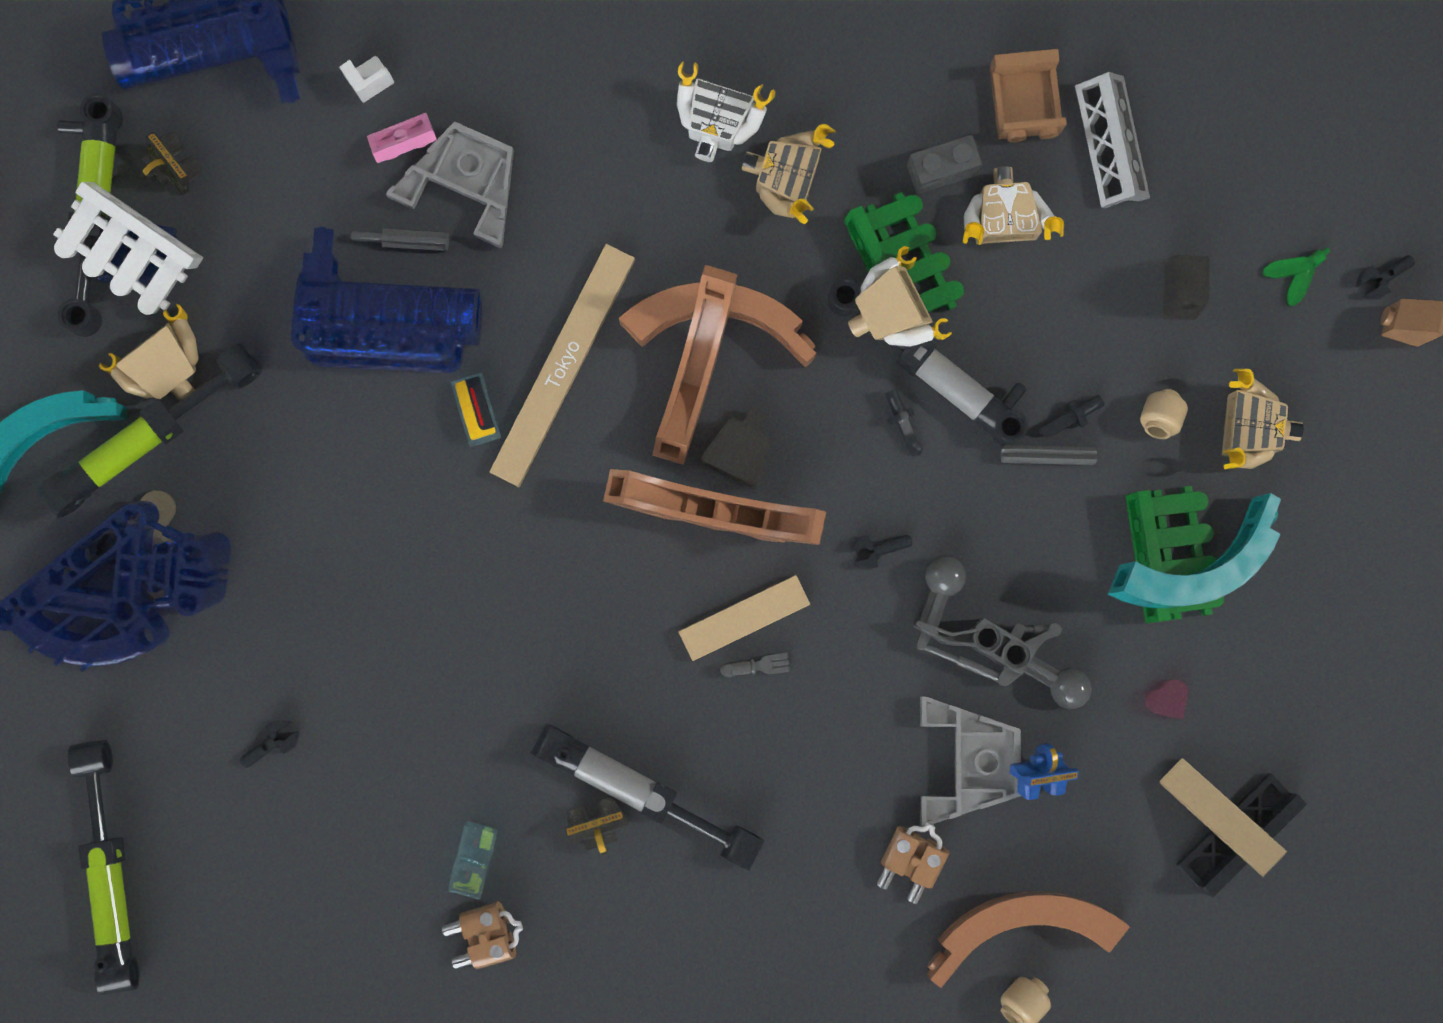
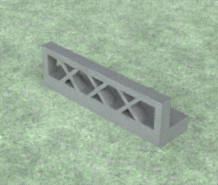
[1075,72,1150,208]

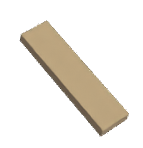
[679,575,810,661]
[1160,758,1287,877]

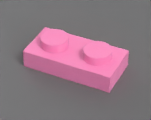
[367,113,437,164]

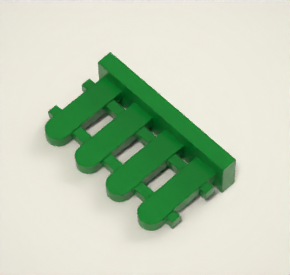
[843,192,964,313]
[1125,486,1224,624]

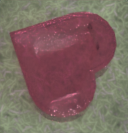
[1145,680,1188,720]

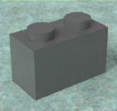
[907,135,983,195]

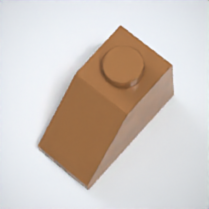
[1381,299,1443,347]

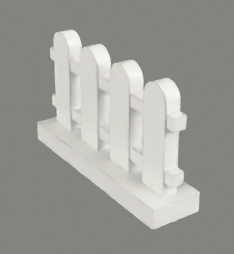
[53,182,203,315]

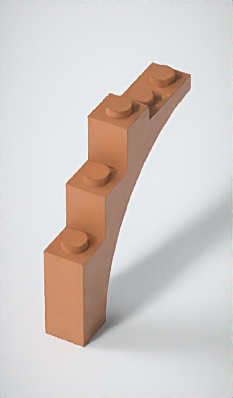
[603,469,826,545]

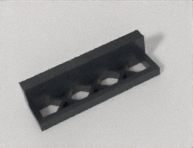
[1176,773,1307,897]

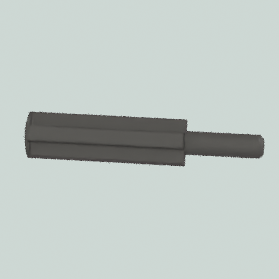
[350,228,450,252]

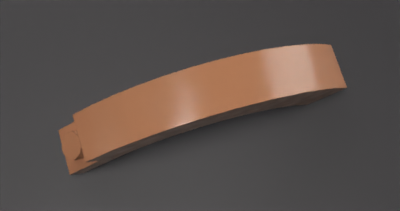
[653,265,738,465]
[619,283,816,368]
[927,891,1130,988]

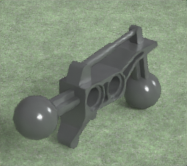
[913,555,1092,710]

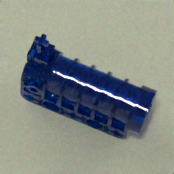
[101,0,300,103]
[291,227,482,373]

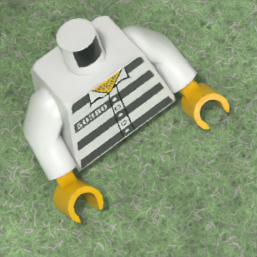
[677,61,776,162]

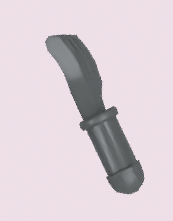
[720,652,791,678]

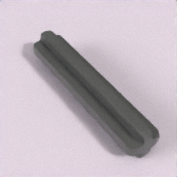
[1000,445,1097,465]

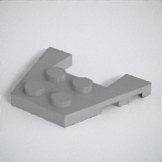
[386,121,514,248]
[920,696,1021,827]

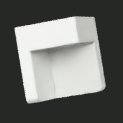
[339,56,395,103]

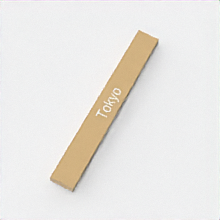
[489,244,635,488]

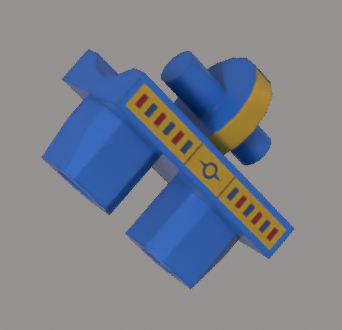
[1010,743,1079,800]

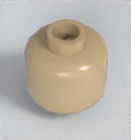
[1140,389,1188,439]
[1001,977,1051,1023]

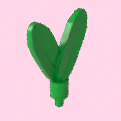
[1262,247,1330,307]

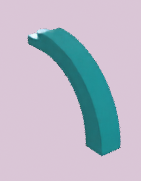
[0,390,127,497]
[1108,493,1281,608]

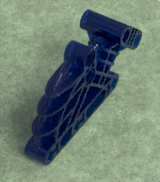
[0,500,231,673]

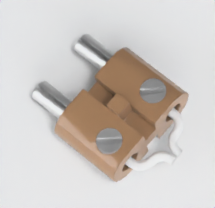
[877,823,950,904]
[442,902,523,969]

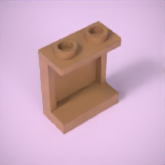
[989,49,1067,142]

